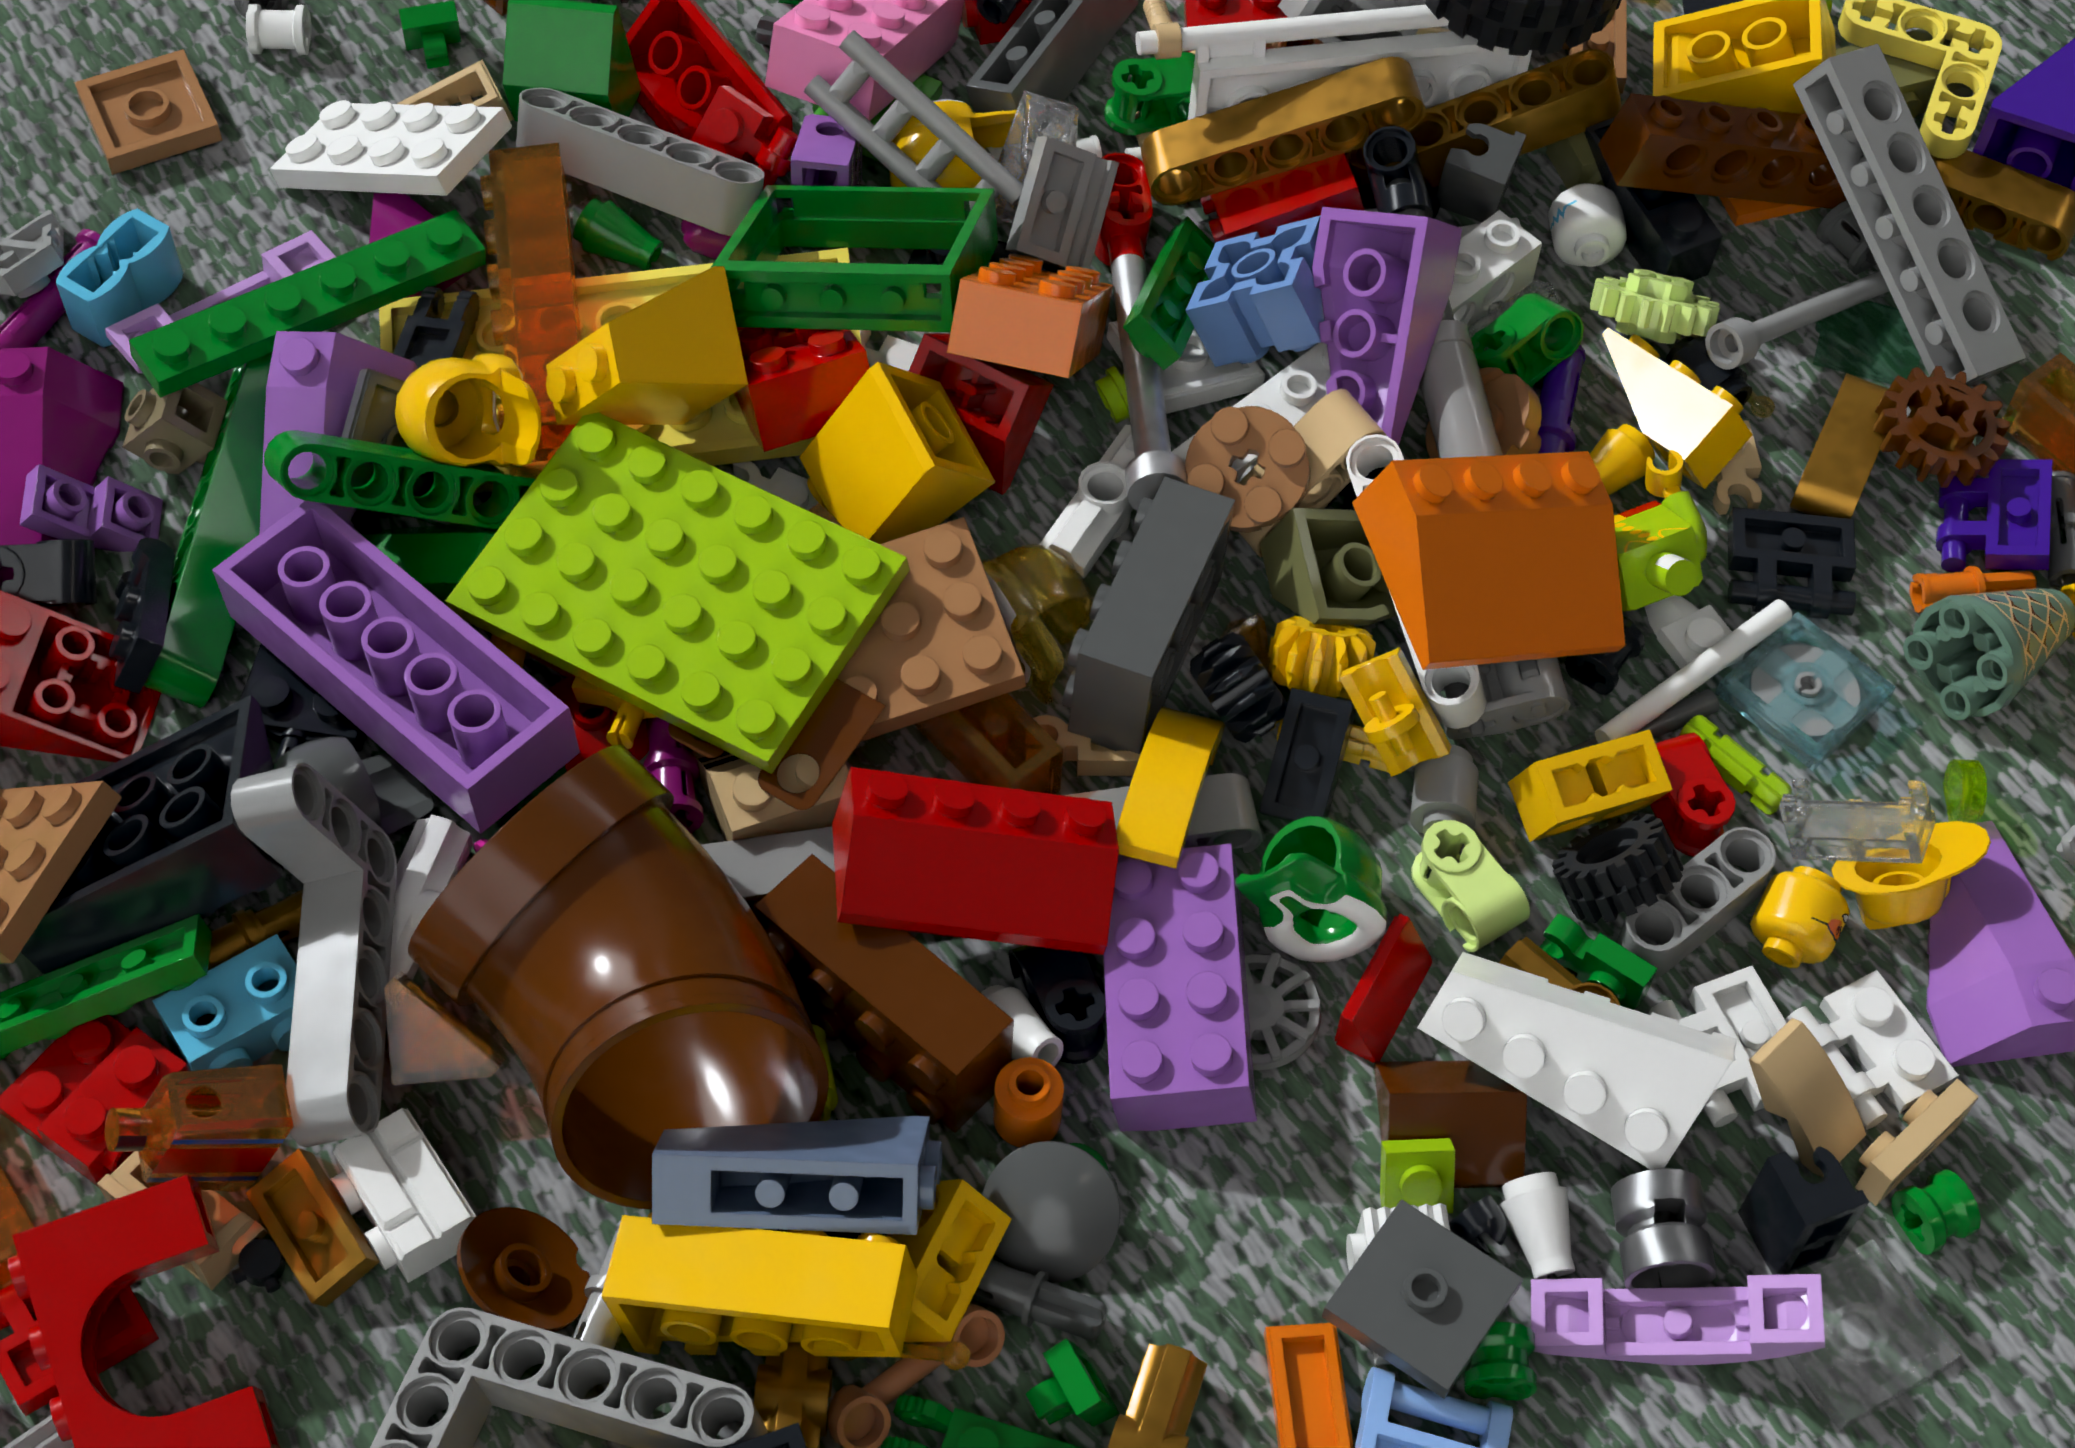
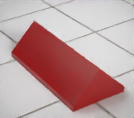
[626,0,794,172]

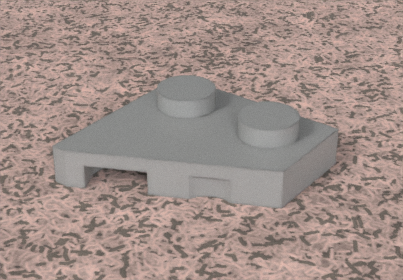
[0,210,64,298]

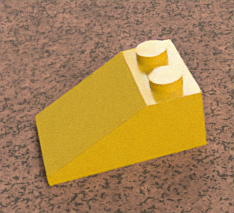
[1653,0,1836,114]

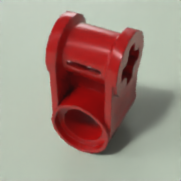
[1650,732,1736,857]

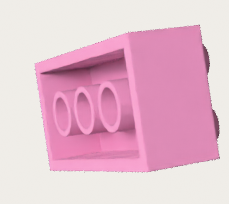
[765,0,964,121]

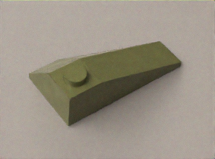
[1260,507,1397,626]

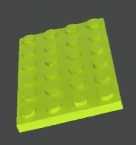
[445,412,910,774]

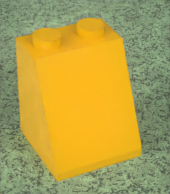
[546,266,748,425]
[799,362,995,544]

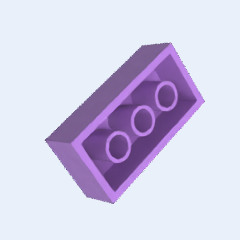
[1103,844,1257,1131]

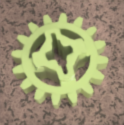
[1590,269,1720,344]

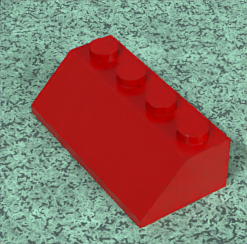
[832,767,1119,955]

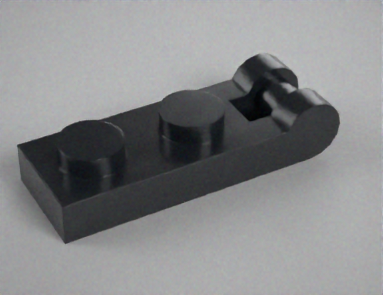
[109,538,175,694]

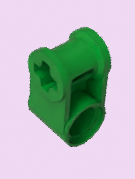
[1104,52,1195,135]
[1471,293,1584,388]

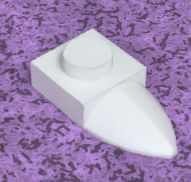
[1645,595,1745,669]

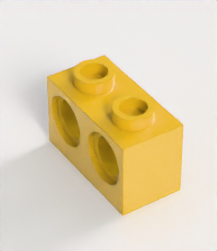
[1508,729,1673,842]
[887,1179,1012,1343]

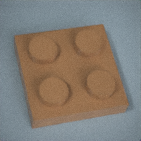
[74,49,222,175]

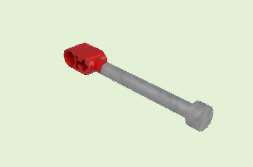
[1094,153,1187,511]

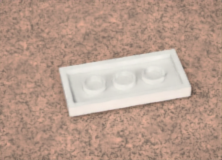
[269,100,512,196]

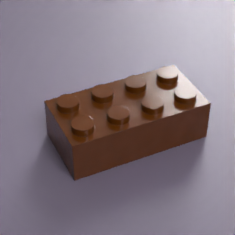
[754,854,1014,1133]

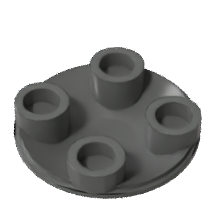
[982,1141,1120,1283]

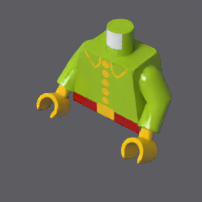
[1614,450,1707,611]

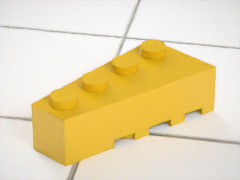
[601,1212,918,1357]

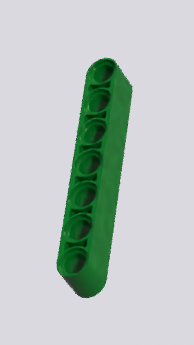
[144,352,272,708]

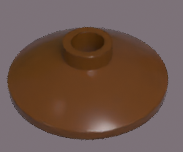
[457,1207,590,1332]

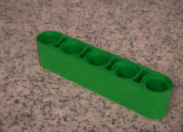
[264,430,541,529]

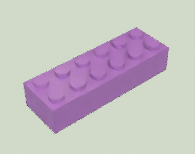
[212,501,580,834]

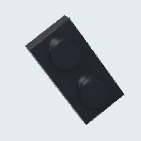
[1259,688,1356,822]

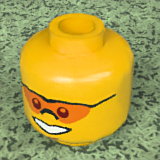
[1750,866,1850,969]

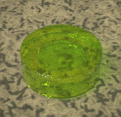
[1943,759,1987,823]

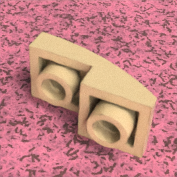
[1749,1018,1866,1177]

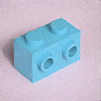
[152,934,296,1086]

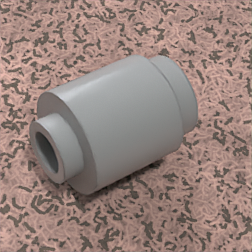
[1410,745,1479,836]

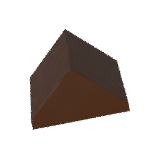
[1374,1060,1527,1188]

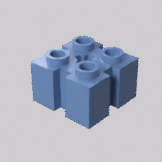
[1185,215,1324,367]

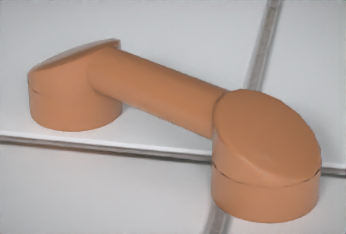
[828,1304,1005,1448]

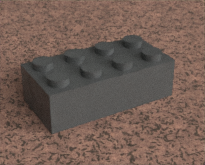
[1062,477,1235,754]

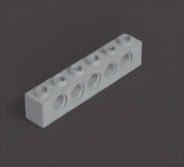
[1793,44,2026,386]

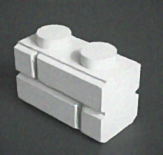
[330,1108,477,1283]

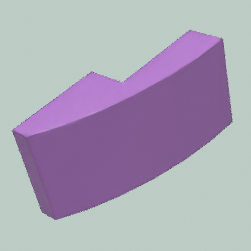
[19,464,163,552]

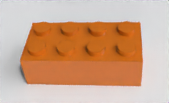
[947,254,1113,378]

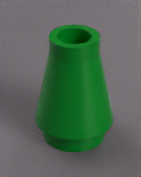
[573,198,664,271]

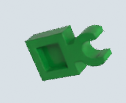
[1540,914,1658,1010]

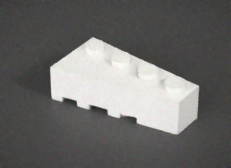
[1417,952,1737,1170]

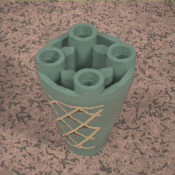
[1903,588,2075,720]

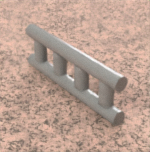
[804,30,1023,211]

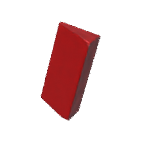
[1334,913,1433,1063]

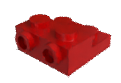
[0,1015,197,1187]

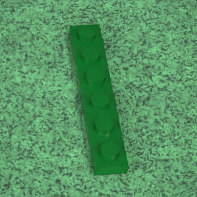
[129,209,486,398]

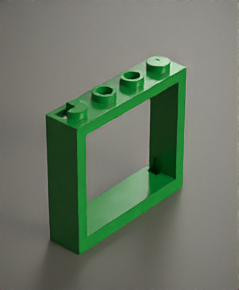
[710,185,998,332]

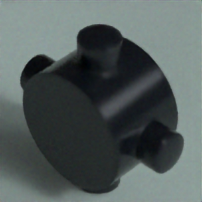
[231,1238,286,1293]

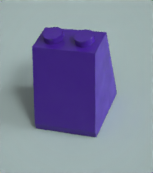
[1972,38,2075,192]

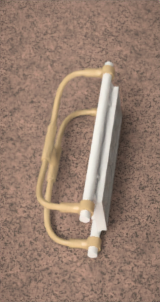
[1125,0,1532,162]

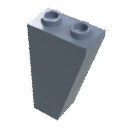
[652,1116,942,1235]

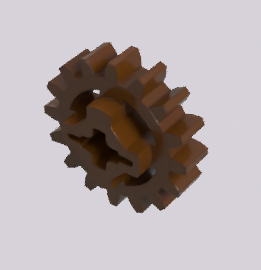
[1873,366,2010,488]

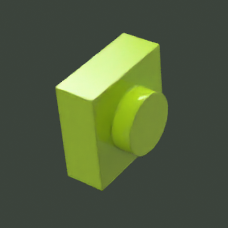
[1380,1138,1455,1213]

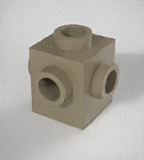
[122,383,228,474]

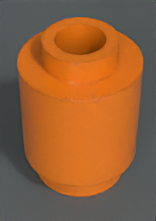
[993,1057,1064,1147]

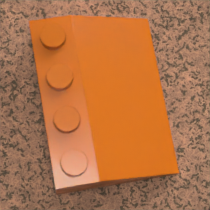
[1352,451,1625,670]

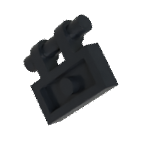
[1727,507,1856,619]

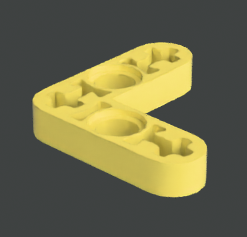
[1838,0,2002,159]

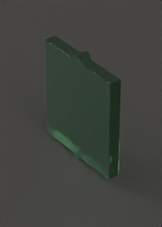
[1813,300,1921,384]

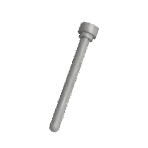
[1705,271,1889,370]

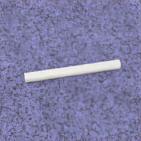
[1595,599,1793,743]

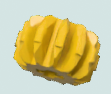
[1268,615,1376,699]

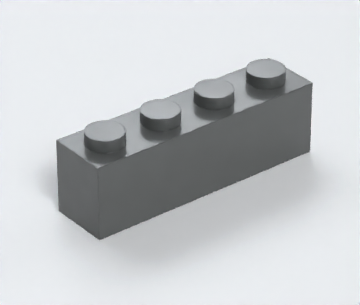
[965,0,1139,144]

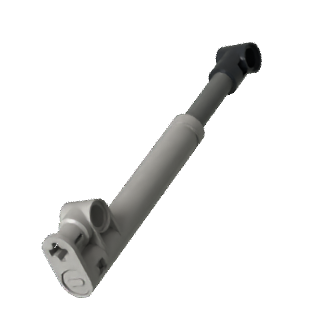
[1363,126,1570,740]

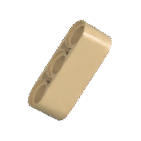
[1239,389,1386,557]

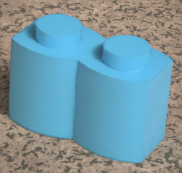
[56,208,183,348]

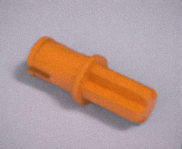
[1909,566,2037,613]

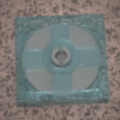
[1715,612,1896,771]

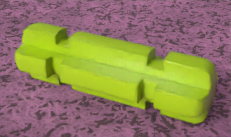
[1679,715,1792,815]

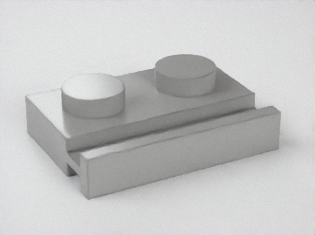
[1005,136,1119,269]

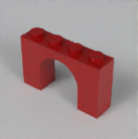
[8,1174,280,1448]

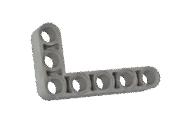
[231,763,397,1148]
[370,1307,768,1448]

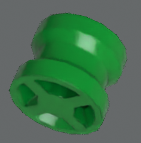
[1891,1169,1981,1255]
[1464,1321,1537,1401]

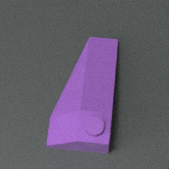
[1312,207,1462,446]
[259,331,418,534]
[1926,821,2075,1067]

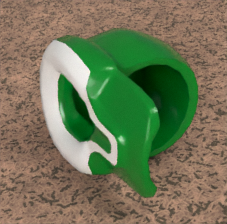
[1235,816,1388,963]

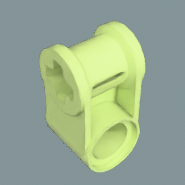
[1411,820,1530,952]

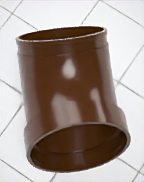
[408,745,829,1210]

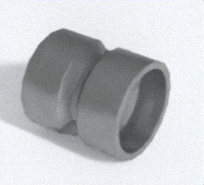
[1611,1168,1716,1289]

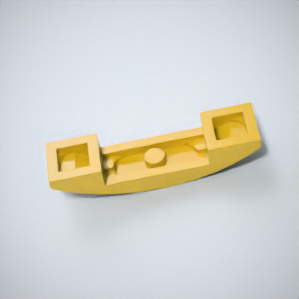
[1116,707,1225,869]

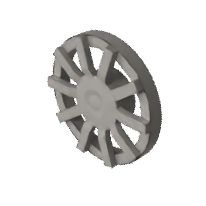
[1245,952,1321,1070]

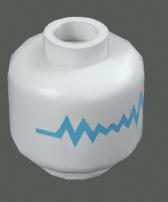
[1548,183,1627,267]

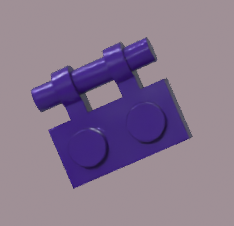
[1936,459,2053,573]

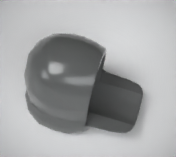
[273,736,434,836]

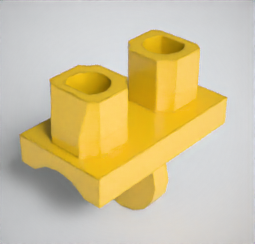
[1340,647,1452,777]

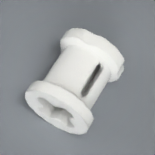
[246,4,312,55]

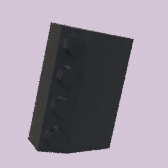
[21,695,284,975]

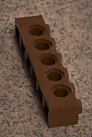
[1598,93,1847,209]

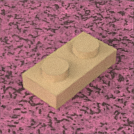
[1855,1078,1979,1206]

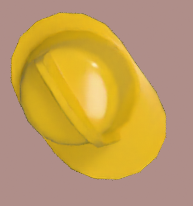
[1831,821,1991,930]

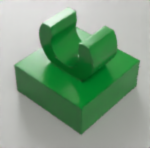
[398,0,461,69]
[1026,1338,1119,1427]

